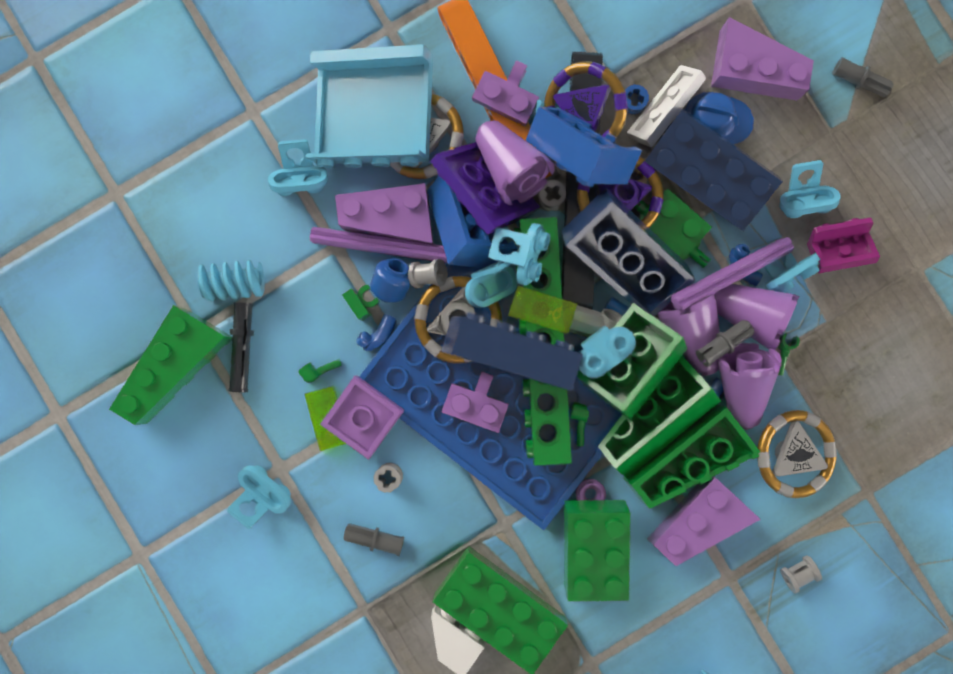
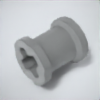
[538,180,566,212]
[408,259,448,289]
[374,463,403,493]
[780,555,822,594]

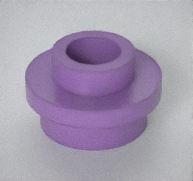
[576,479,606,500]

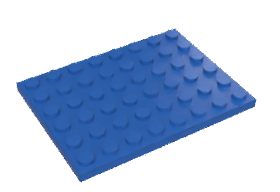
[359,264,622,530]

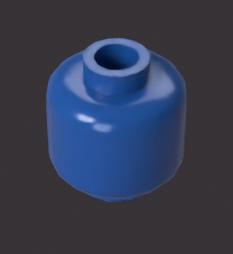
[370,258,411,303]

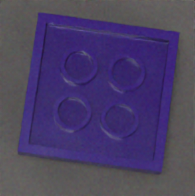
[430,142,540,235]

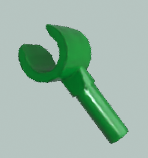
[777,333,800,376]
[298,359,342,383]
[570,402,589,446]

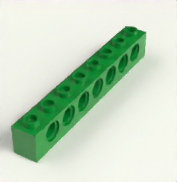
[514,217,572,465]

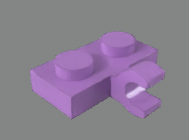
[472,60,539,127]
[442,372,509,433]

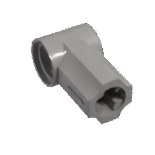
[563,304,622,337]

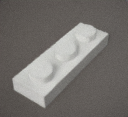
[627,65,706,147]

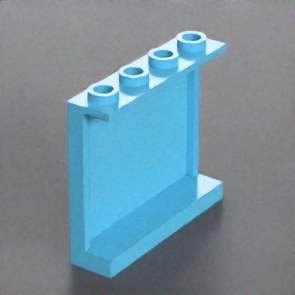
[306,44,433,169]

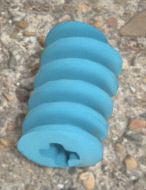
[198,260,265,301]

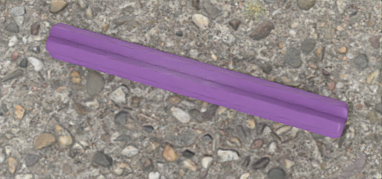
[310,227,448,264]
[671,237,794,310]

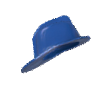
[685,92,754,144]

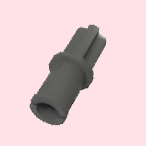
[832,57,894,97]
[696,320,755,367]
[344,523,405,556]

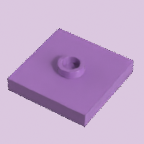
[320,375,405,460]

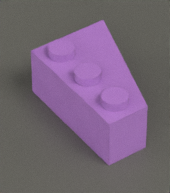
[711,17,814,100]
[335,183,434,244]
[647,476,761,566]

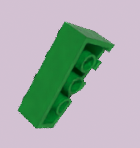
[623,404,760,509]

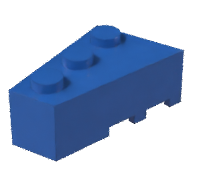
[526,106,642,186]
[427,176,518,268]

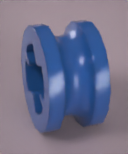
[625,85,649,114]

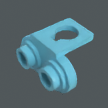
[268,139,328,196]
[779,160,840,218]
[488,223,550,285]
[764,253,820,292]
[465,261,517,308]
[579,325,635,378]
[227,465,291,529]

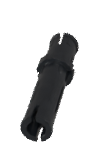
[228,302,254,393]

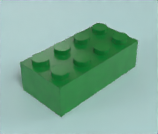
[432,546,568,674]

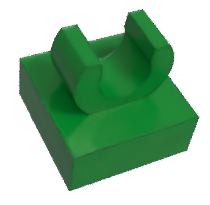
[342,285,380,321]

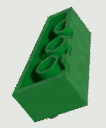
[109,305,232,425]
[598,356,721,479]

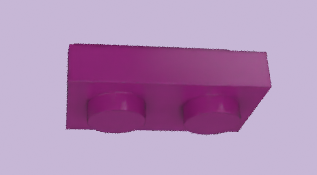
[807,217,880,274]

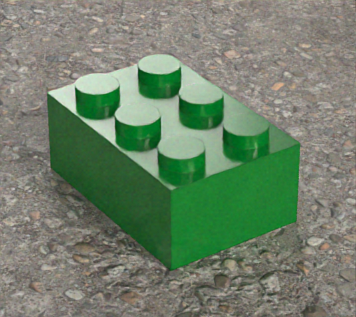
[576,303,688,420]
[564,500,631,602]

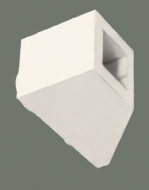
[431,605,484,674]

